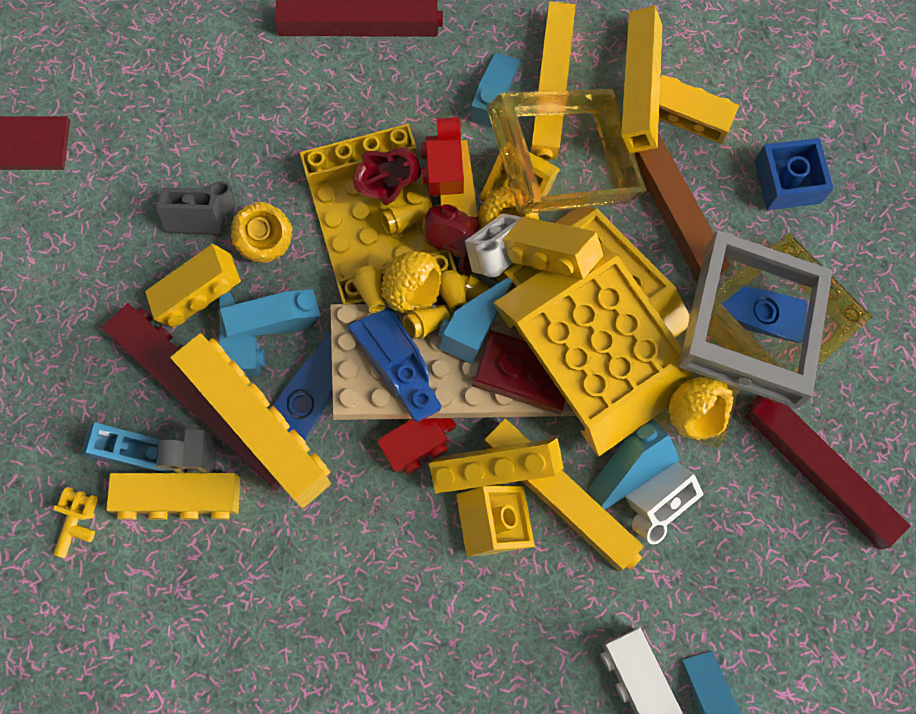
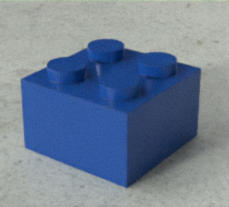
[755,138,834,211]

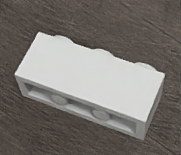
[601,628,683,714]

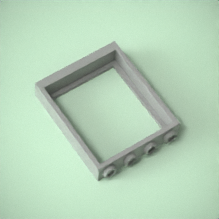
[678,230,833,409]

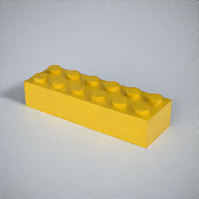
[170,333,331,509]

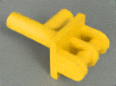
[53,487,98,558]

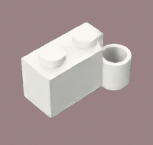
[465,213,522,277]
[625,462,704,544]

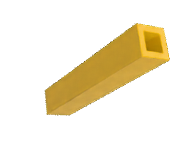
[531,1,576,162]
[621,5,662,153]
[484,418,644,572]

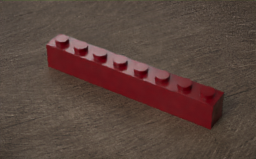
[102,303,281,491]

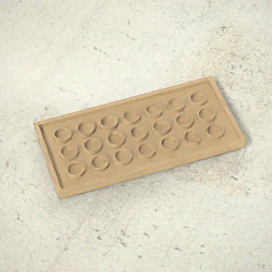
[330,304,577,420]

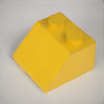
[479,143,560,209]
[456,486,535,557]

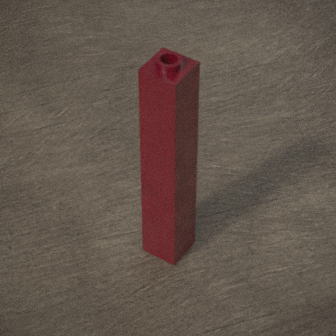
[275,0,443,37]
[744,395,911,550]

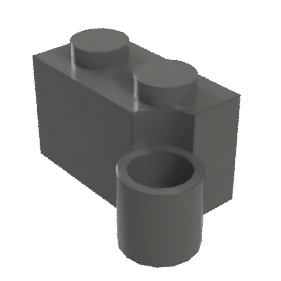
[156,181,236,234]
[156,425,217,473]

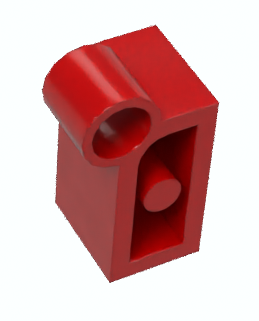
[421,117,464,196]
[377,418,457,475]

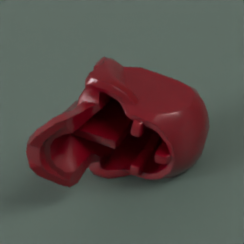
[353,146,421,206]
[420,204,479,276]

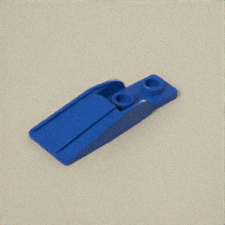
[712,283,808,343]
[349,308,441,422]
[273,334,332,441]

